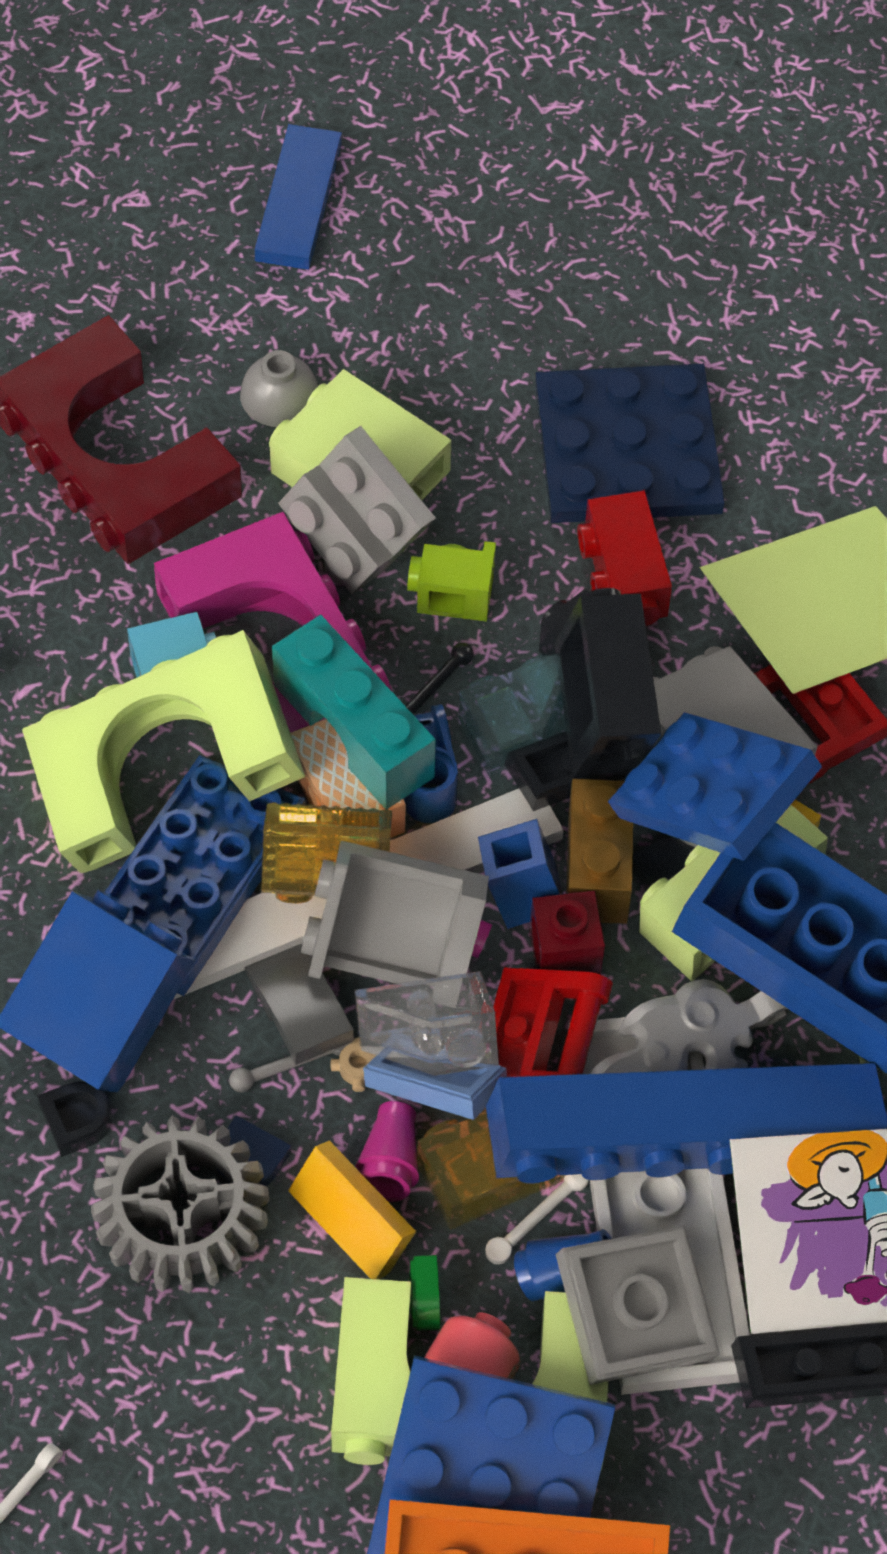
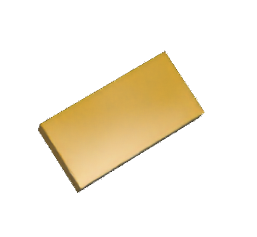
[288,1140,416,1280]

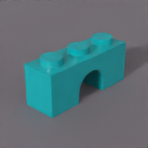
[272,614,436,810]

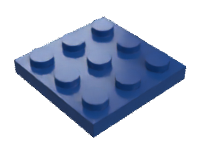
[367,1355,615,1554]

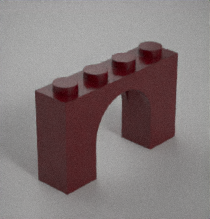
[0,315,242,564]

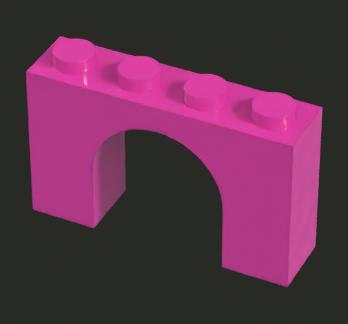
[154,512,392,733]

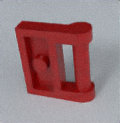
[754,665,887,784]
[479,967,613,1077]

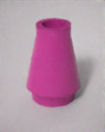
[355,1101,419,1202]

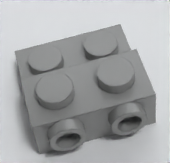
[278,426,436,594]

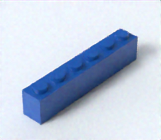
[486,1063,887,1183]

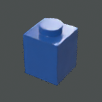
[478,819,563,929]

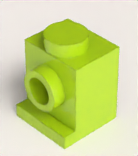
[407,541,496,622]

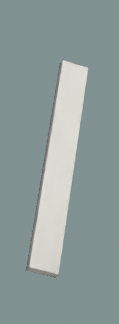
[173,788,563,1000]

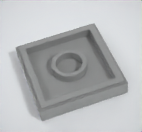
[555,1225,720,1385]

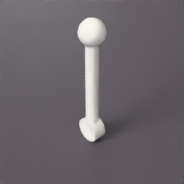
[485,1174,589,1265]
[0,1443,63,1524]

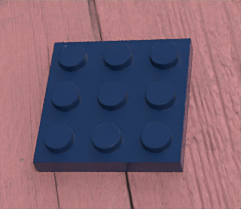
[535,363,724,523]

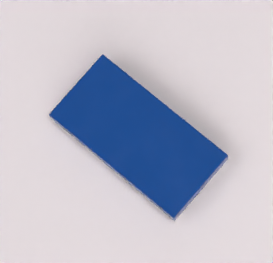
[105,755,307,996]

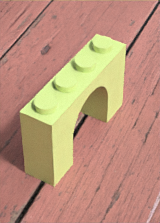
[22,630,305,873]
[331,1277,608,1470]

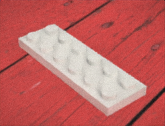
[568,1017,750,1395]

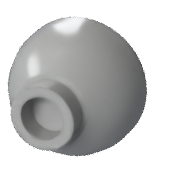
[240,350,318,427]

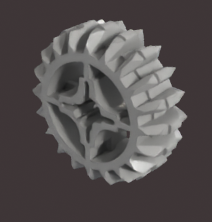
[91,1115,269,1293]

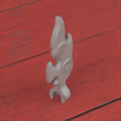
[590,979,788,1074]

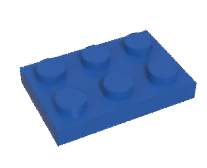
[608,712,822,861]

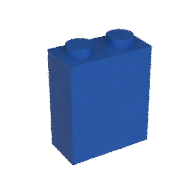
[0,889,196,1093]

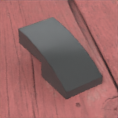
[244,943,354,1065]

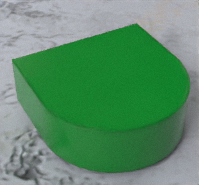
[409,1255,440,1331]

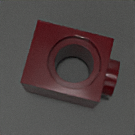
[529,891,605,975]

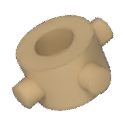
[330,1038,377,1092]

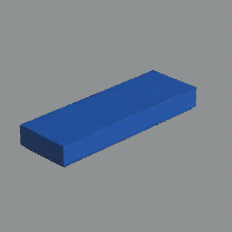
[255,124,342,270]

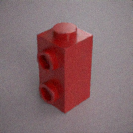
[577,490,672,626]

